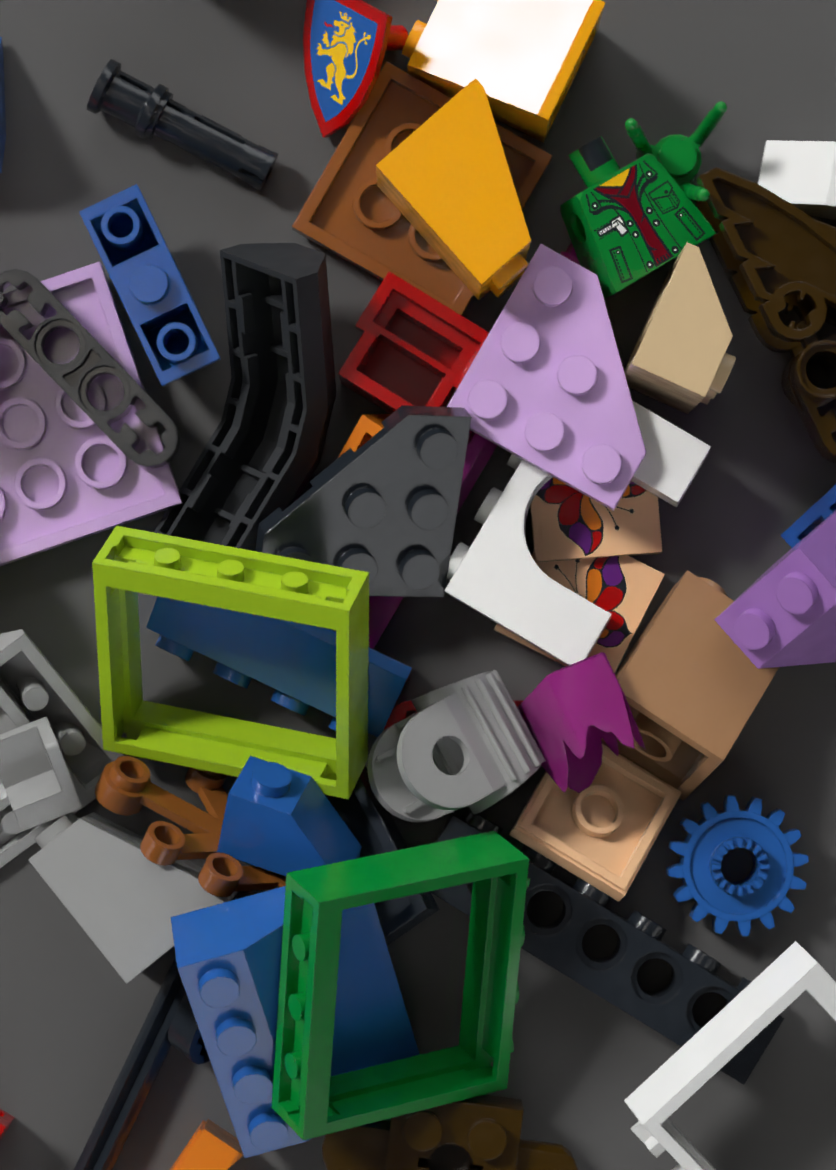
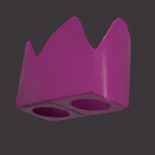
[517,652,646,793]

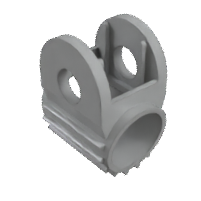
[367,670,546,823]

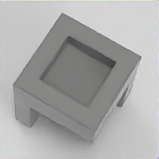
[0,716,82,832]

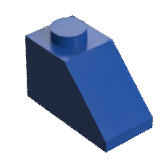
[217,756,362,876]

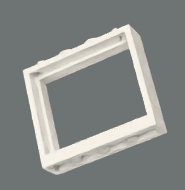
[624,941,836,1170]

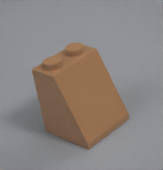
[601,570,779,801]

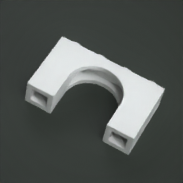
[444,401,711,666]

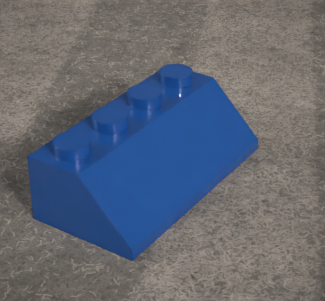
[146,596,412,737]

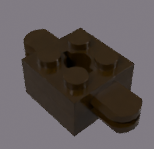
[322,1094,578,1170]

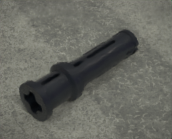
[87,59,279,190]

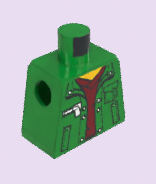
[560,136,716,299]

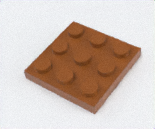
[292,62,552,316]

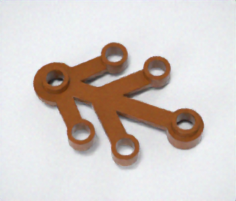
[95,756,286,897]

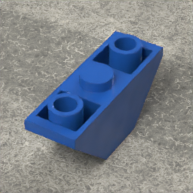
[79,184,221,387]

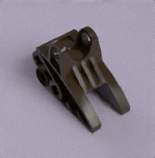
[690,167,836,463]

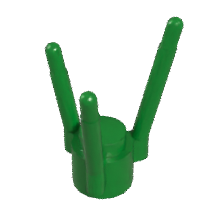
[625,101,727,201]

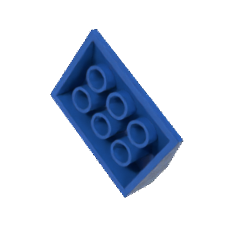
[171,886,420,1158]

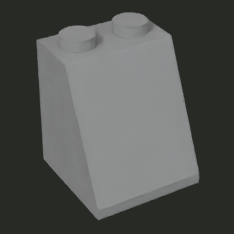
[28,812,238,984]

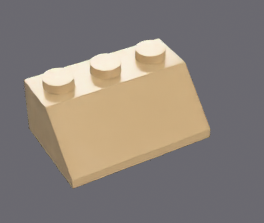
[624,242,736,414]

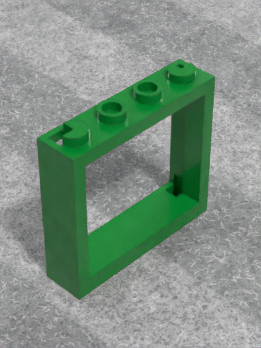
[272,831,530,1140]

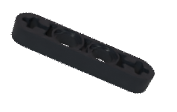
[0,269,180,469]

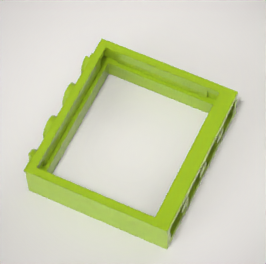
[92,526,369,800]

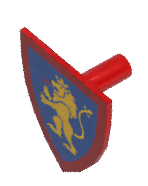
[303,0,408,138]

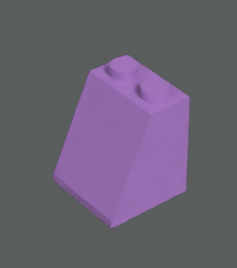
[714,511,836,669]

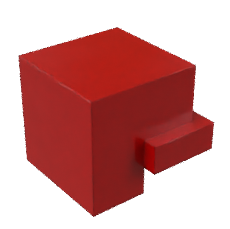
[338,271,489,414]

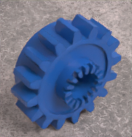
[666,794,809,936]

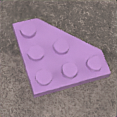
[447,244,646,511]

